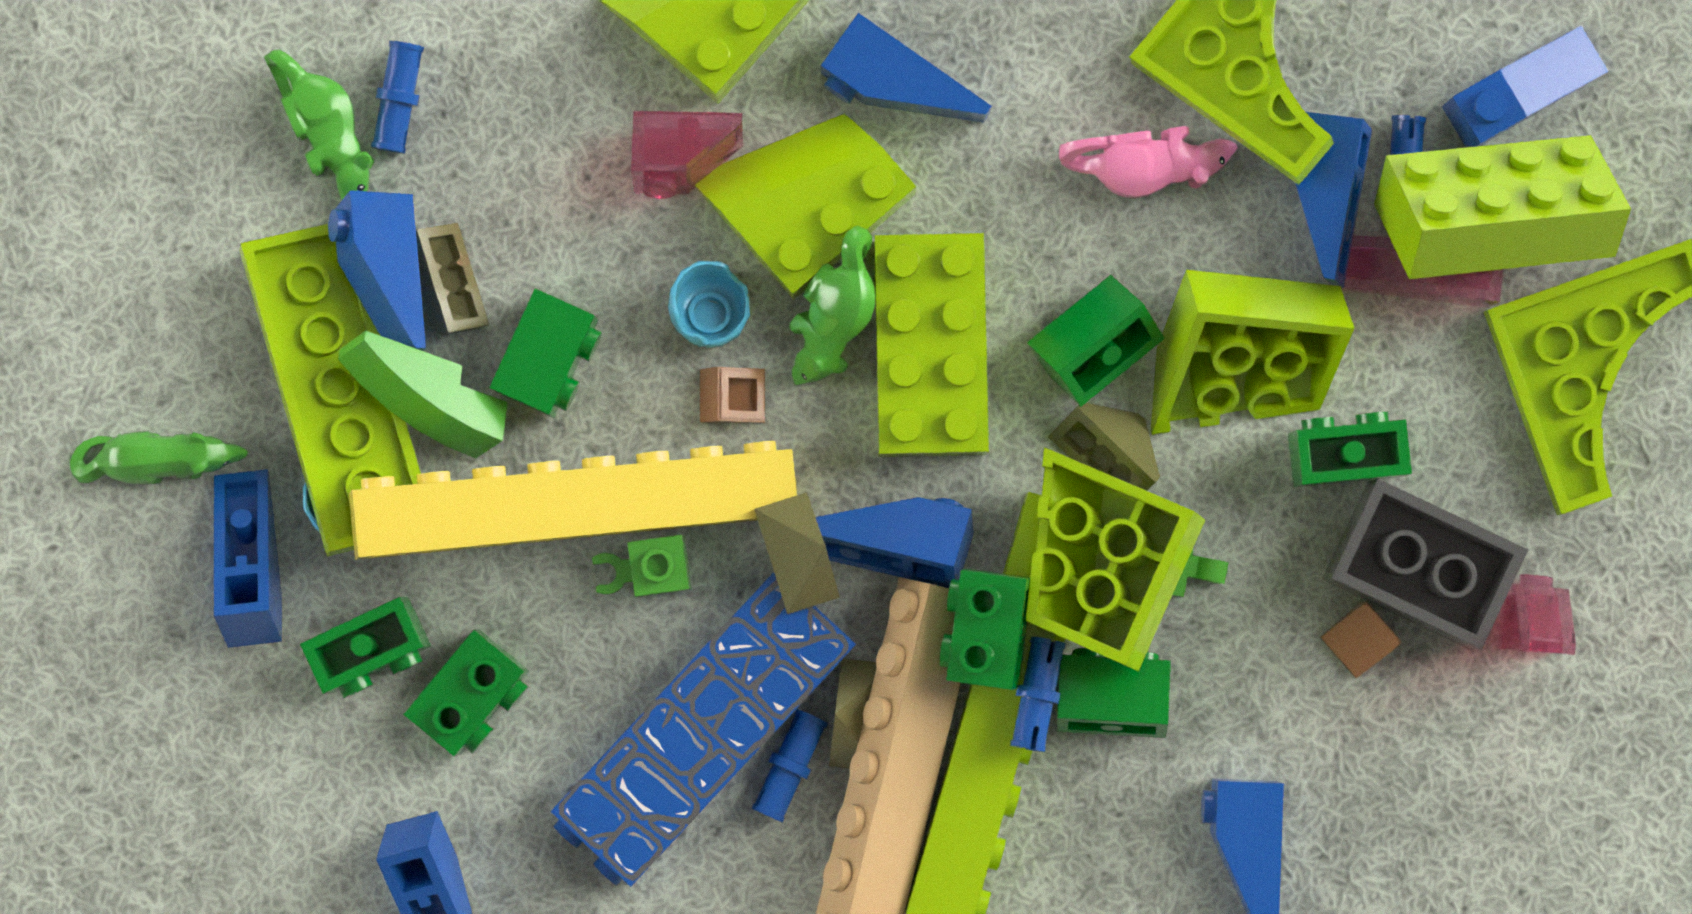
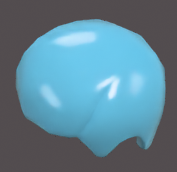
[668,261,750,348]

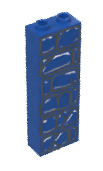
[550,572,856,887]

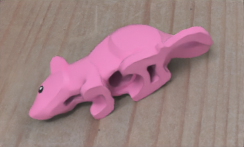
[1059,126,1238,199]

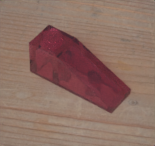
[1328,235,1503,308]

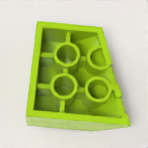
[599,0,810,104]
[688,113,917,300]
[1150,269,1355,435]
[1026,447,1205,671]

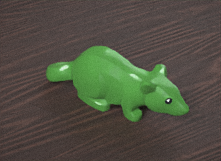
[264,49,374,200]
[789,225,876,385]
[70,431,248,484]

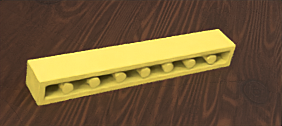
[349,441,797,560]

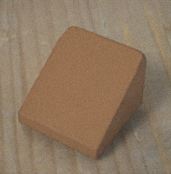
[700,367,765,423]
[1320,602,1402,678]

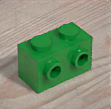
[1027,275,1165,407]
[489,288,602,418]
[1288,412,1412,488]
[940,569,1030,690]
[300,597,431,699]
[403,629,529,757]
[1056,648,1171,738]

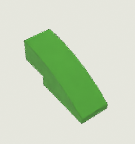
[338,330,508,459]

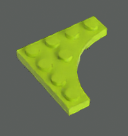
[1129,0,1334,185]
[1483,239,1692,515]

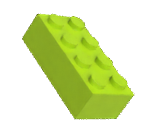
[1374,135,1631,279]
[874,233,989,457]

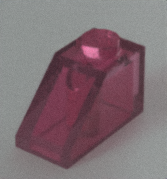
[631,111,744,199]
[1498,574,1576,655]

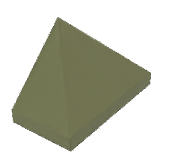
[416,223,489,336]
[1048,403,1160,491]
[754,492,840,614]
[829,658,877,769]

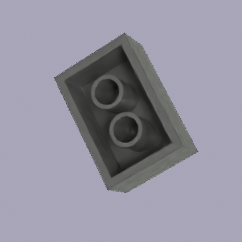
[1322,479,1528,650]

